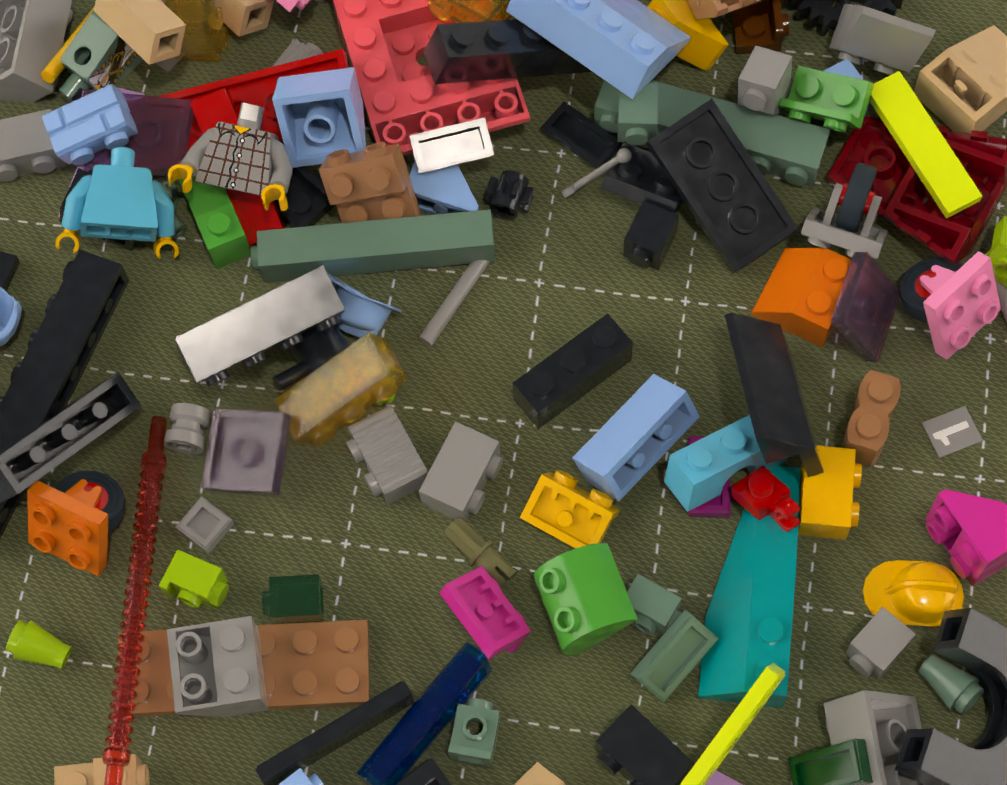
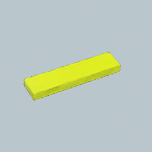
[869,71,982,219]
[680,663,786,785]

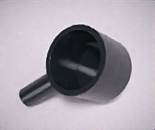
[272,325,355,391]

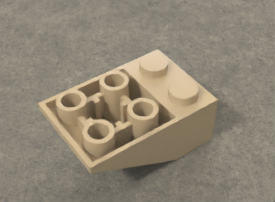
[914,25,1007,134]

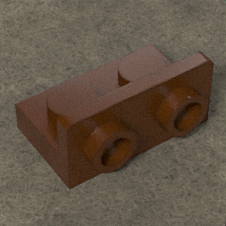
[731,0,789,55]

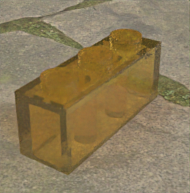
[275,333,408,445]

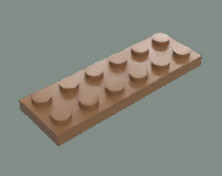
[117,620,371,718]

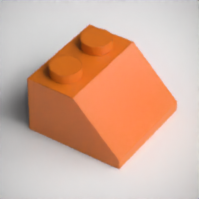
[751,248,861,348]

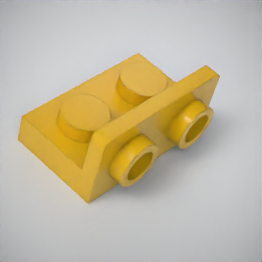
[520,470,620,549]

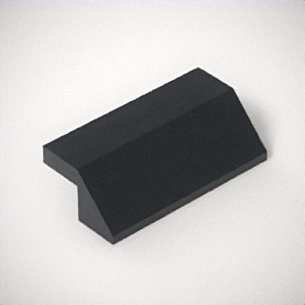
[725,313,824,477]

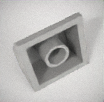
[829,4,936,75]

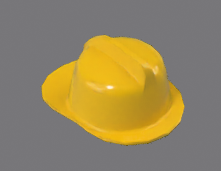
[863,560,964,627]

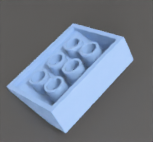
[506,0,691,99]

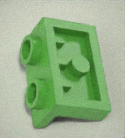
[778,66,874,132]

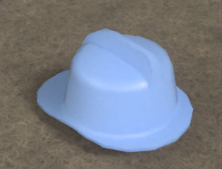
[327,273,402,341]

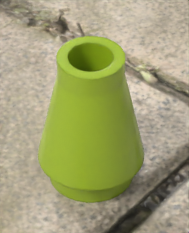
[6,620,72,670]

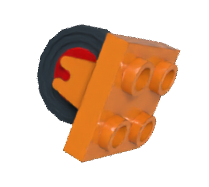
[27,471,125,576]

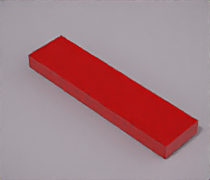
[190,88,285,246]

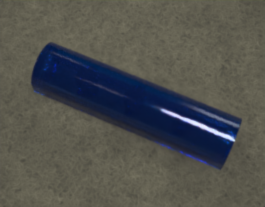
[356,642,492,785]

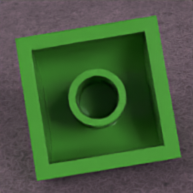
[533,543,638,656]

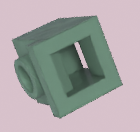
[627,574,682,636]
[448,698,501,768]

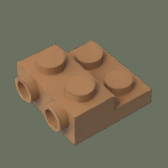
[319,142,421,223]

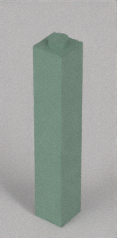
[251,209,496,283]

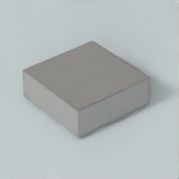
[175,496,234,555]

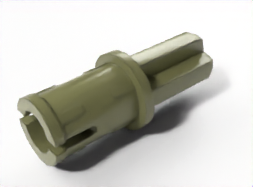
[445,518,518,590]

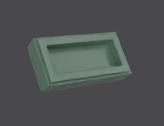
[630,610,719,703]

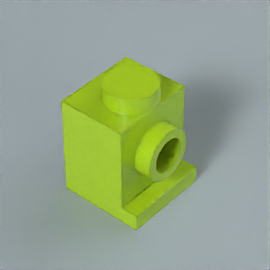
[159,549,229,609]

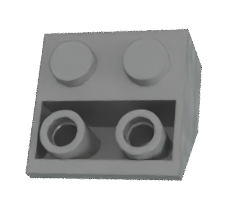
[167,616,268,717]

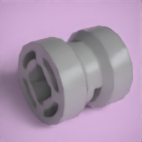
[164,403,211,455]

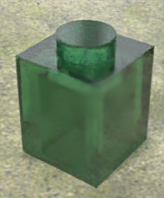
[262,574,324,624]

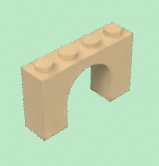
[94,0,274,65]

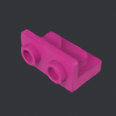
[439,566,531,660]

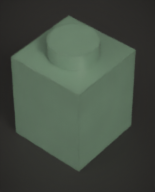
[617,82,658,146]

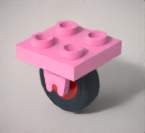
[899,251,1001,360]

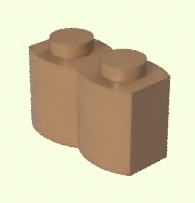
[841,370,901,467]

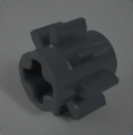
[485,170,534,219]

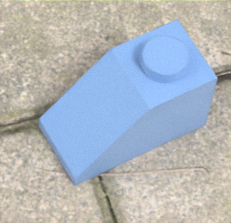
[409,161,479,215]

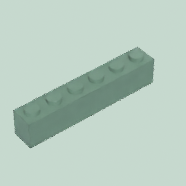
[594,80,830,187]

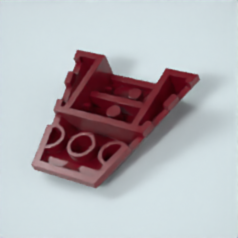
[827,116,1007,264]

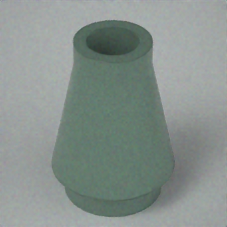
[919,654,984,715]

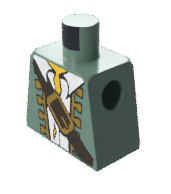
[58,10,143,102]

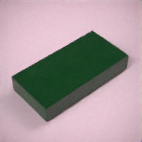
[788,739,873,785]

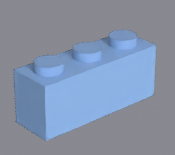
[572,374,700,502]

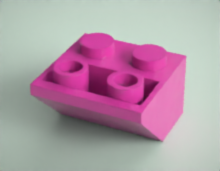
[925,489,1007,586]

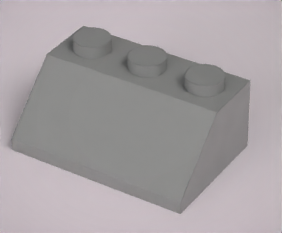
[0,0,73,102]
[824,690,923,785]

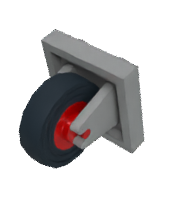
[801,163,888,261]

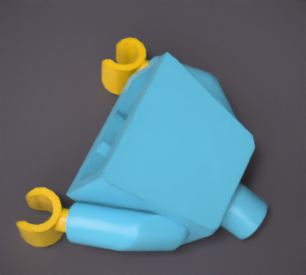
[55,147,179,260]

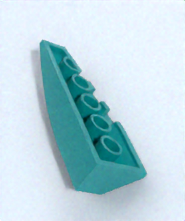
[698,465,801,708]

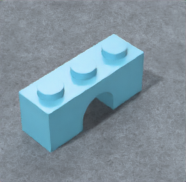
[664,415,787,512]

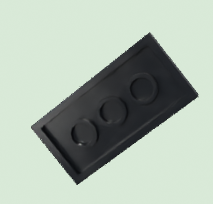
[645,99,799,273]

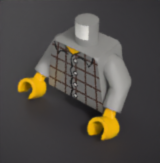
[168,103,293,211]

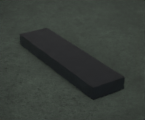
[255,681,415,785]

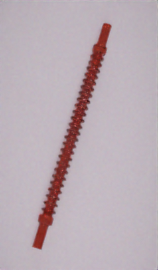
[102,416,167,785]

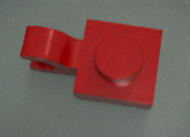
[731,466,800,533]

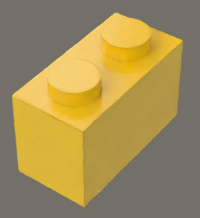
[798,445,862,540]

